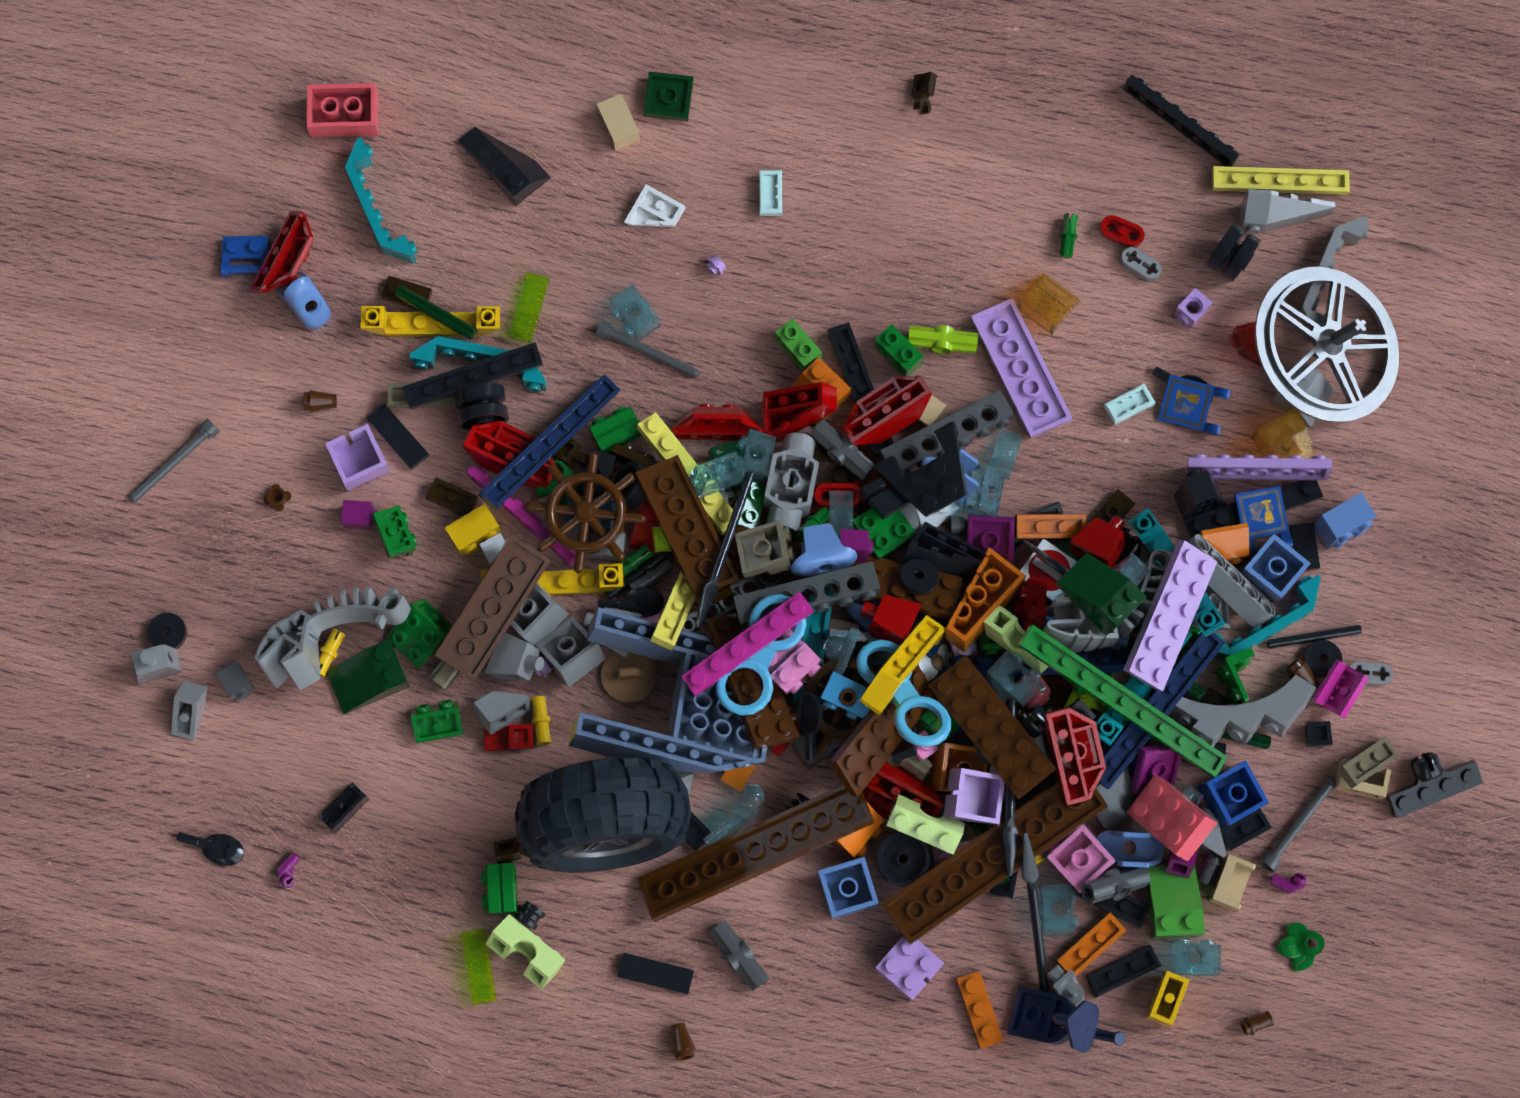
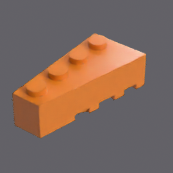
[945,547,1026,653]

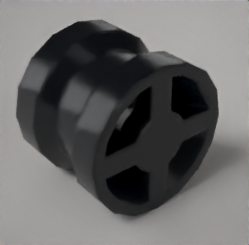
[515,900,546,930]

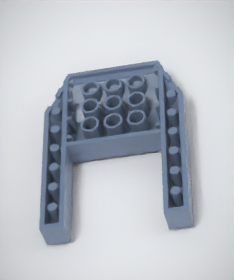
[568,607,767,773]

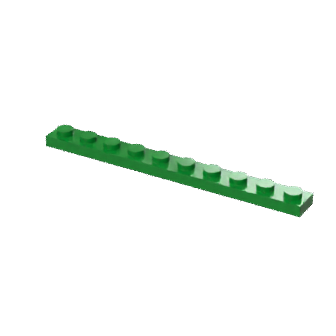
[1017,625,1228,778]

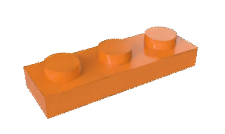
[1015,514,1086,538]
[1056,912,1127,976]
[956,971,1004,1049]

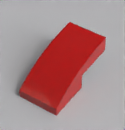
[484,724,533,751]

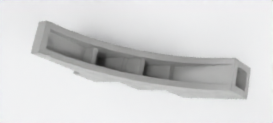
[1168,675,1316,747]

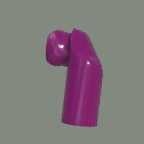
[277,852,301,888]
[1269,873,1307,894]

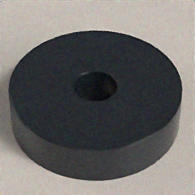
[899,559,938,596]
[148,613,187,649]
[1303,640,1343,679]

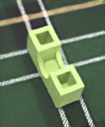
[984,605,1048,674]
[886,795,965,854]
[486,914,565,990]

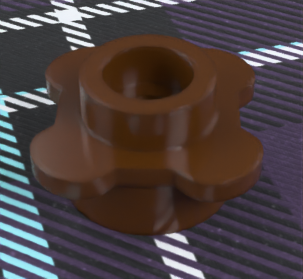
[263,484,291,512]

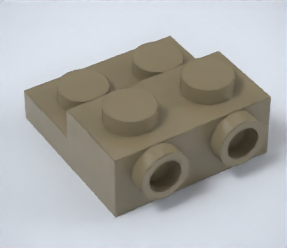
[735,520,796,578]

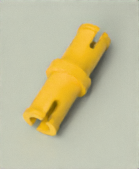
[319,628,346,677]
[530,696,552,746]

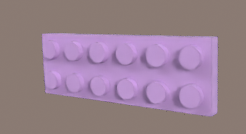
[970,298,1073,439]
[1186,454,1332,480]
[1123,540,1217,691]

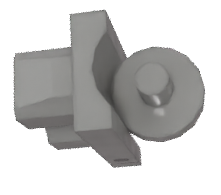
[1048,965,1084,1005]

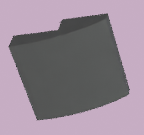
[1096,769,1140,831]

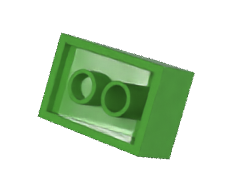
[1147,865,1205,939]

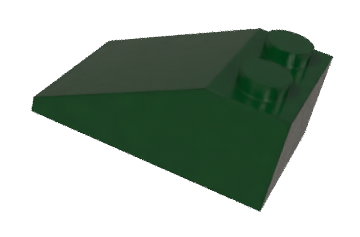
[1055,553,1147,636]
[327,639,410,715]

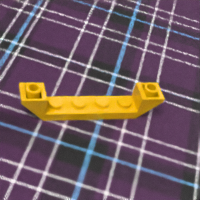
[360,306,500,337]
[481,563,623,596]
[860,615,946,715]

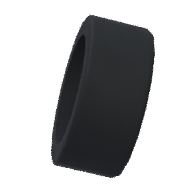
[613,461,647,508]

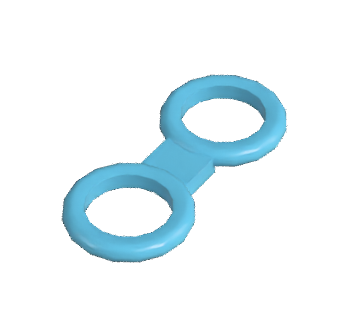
[715,594,807,716]
[857,640,951,747]

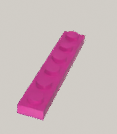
[467,465,576,568]
[681,591,814,697]

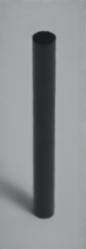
[1267,625,1362,649]

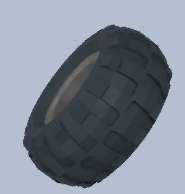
[515,757,691,873]

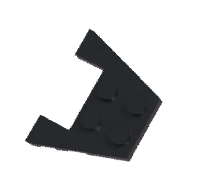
[874,421,968,517]

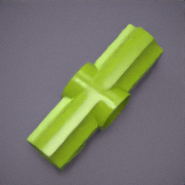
[908,325,978,354]

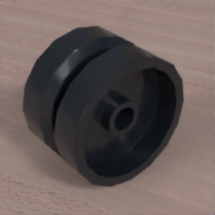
[1206,223,1261,282]
[454,383,509,430]
[877,832,930,887]

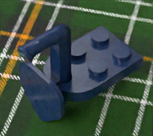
[1007,986,1125,1053]

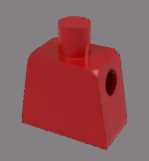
[1070,516,1125,568]
[860,595,921,646]

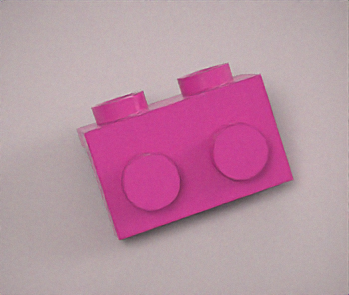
[1313,660,1369,719]

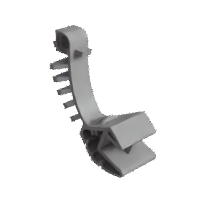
[1043,549,1173,653]
[255,587,411,690]

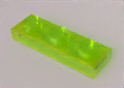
[509,272,550,343]
[461,928,497,1006]

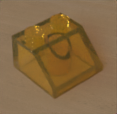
[1017,273,1080,335]
[1251,408,1315,459]

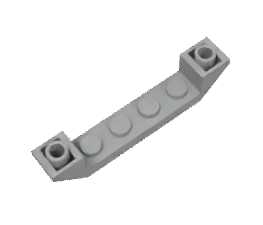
[1299,216,1370,343]

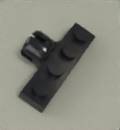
[1019,698,1096,759]
[1386,752,1483,818]

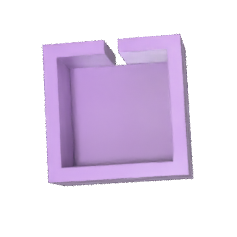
[325,424,390,491]
[943,768,1005,825]
[874,936,944,1002]

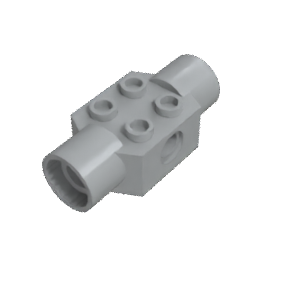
[763,433,819,537]

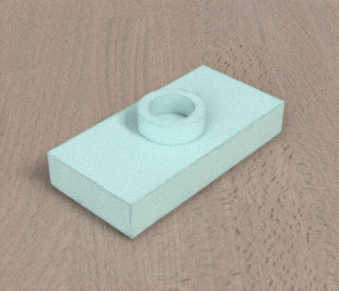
[759,170,782,216]
[1103,384,1155,426]

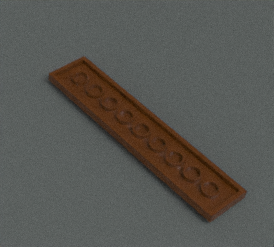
[728,526,963,621]
[882,782,1108,945]
[638,784,875,922]

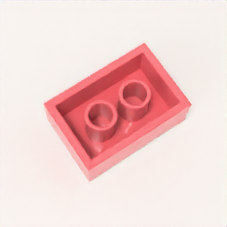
[307,83,379,138]
[1126,774,1217,861]

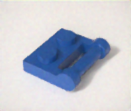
[221,236,270,277]

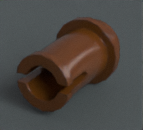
[1241,1011,1274,1036]

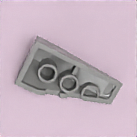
[1240,189,1335,234]

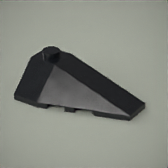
[458,127,551,206]

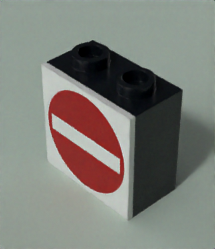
[1020,539,1077,607]

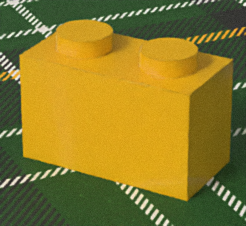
[445,503,501,556]
[1145,971,1190,1027]

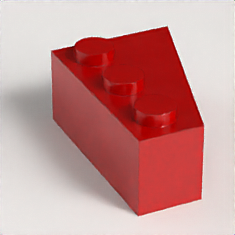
[763,382,837,443]

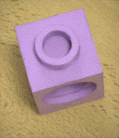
[1174,288,1213,328]

